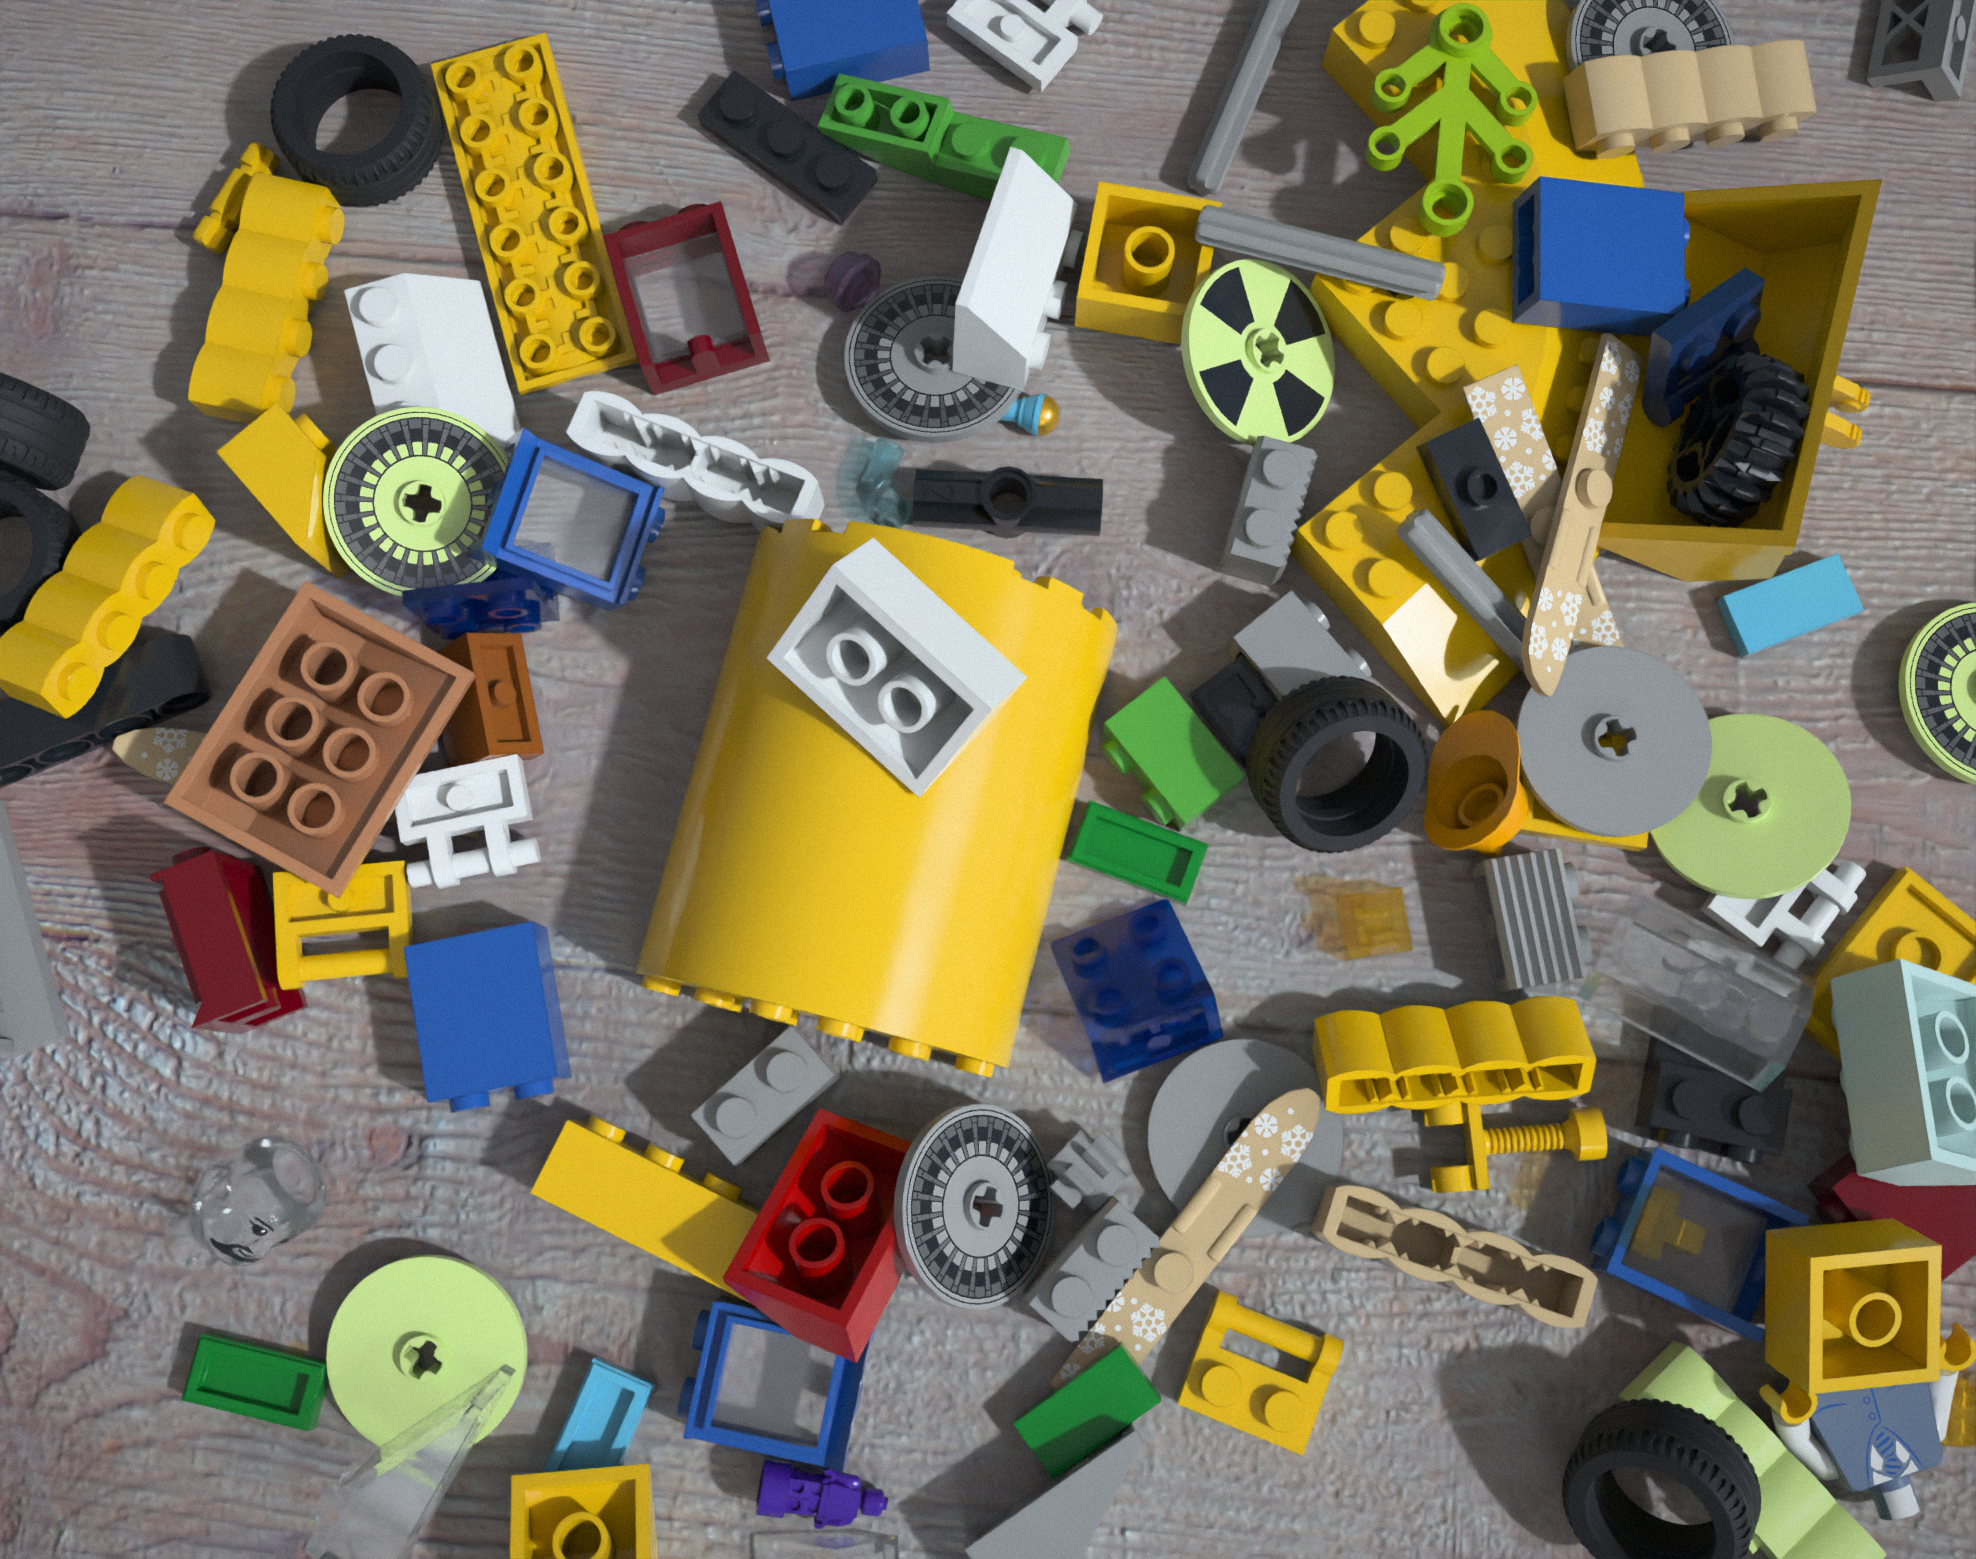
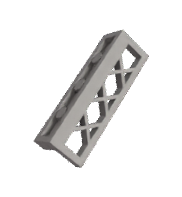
[1866,0,1976,102]
[0,799,70,1059]

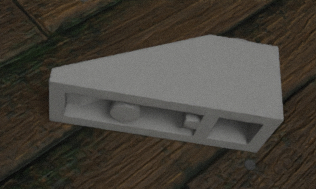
[965,1423,1143,1559]

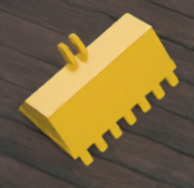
[1552,179,1882,582]

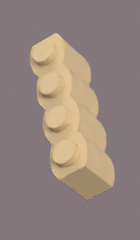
[1563,40,1817,159]
[1310,1183,1598,1328]

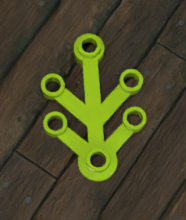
[1365,3,1538,237]

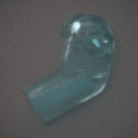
[856,437,910,529]

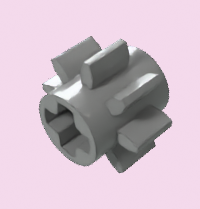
[1046,1130,1128,1212]

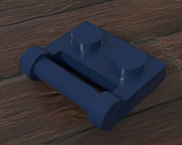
[1642,268,1765,427]

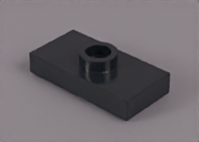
[1416,417,1532,562]
[1188,656,1317,774]

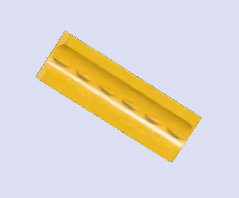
[430,32,639,395]

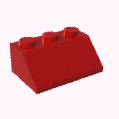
[723,1108,912,1363]

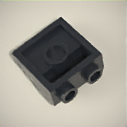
[1634,997,1794,1165]

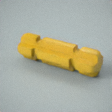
[192,142,280,255]

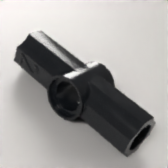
[913,466,1103,539]

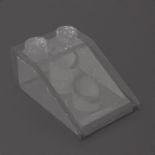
[303,1364,516,1559]

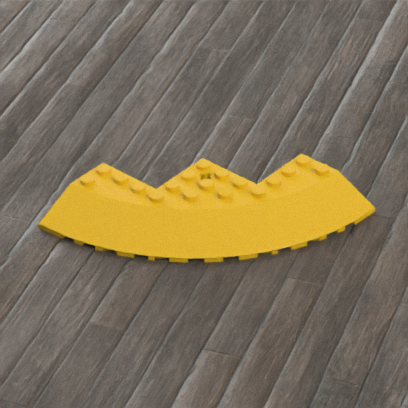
[1290,0,1645,729]

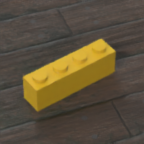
[530,1114,761,1303]

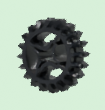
[1666,351,1809,528]

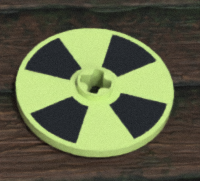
[1181,259,1335,447]

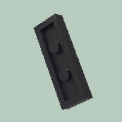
[697,70,878,226]

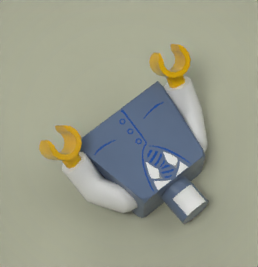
[1759,1322,1976,1520]

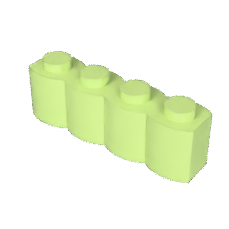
[1618,1341,1887,1559]

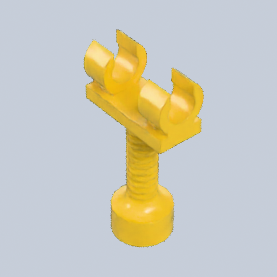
[1423,1101,1607,1193]

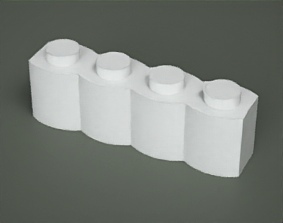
[566,391,825,533]

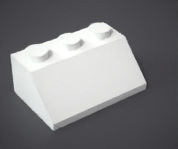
[952,147,1085,391]
[344,273,522,457]
[767,538,1028,797]

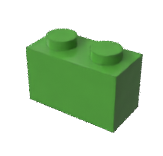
[1101,676,1245,832]

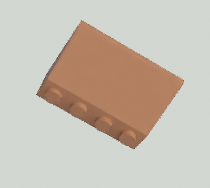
[163,581,476,899]

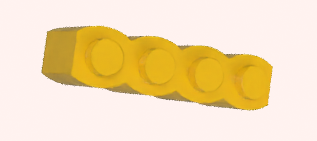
[188,172,345,424]
[0,475,216,719]
[1312,996,1596,1114]

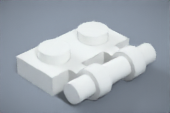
[946,0,1103,93]
[395,754,541,889]
[1699,860,1867,977]

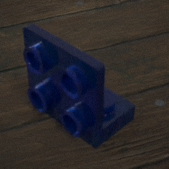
[402,542,560,640]
[1050,899,1223,1084]

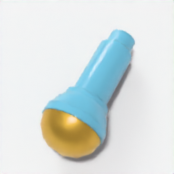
[1000,393,1060,436]

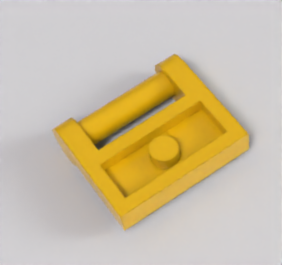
[273,860,415,990]
[1175,1289,1344,1456]

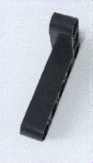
[0,634,213,788]

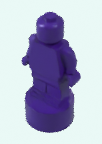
[756,1459,888,1529]

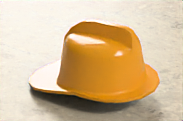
[1424,710,1528,857]

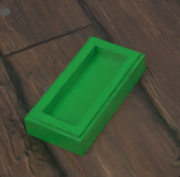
[1066,800,1209,906]
[181,1331,329,1431]
[1013,1341,1161,1480]

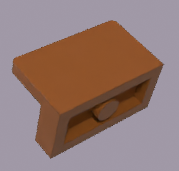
[436,633,544,768]

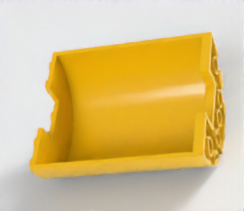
[635,519,1118,1078]

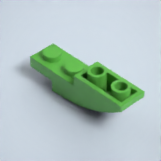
[818,73,1071,201]

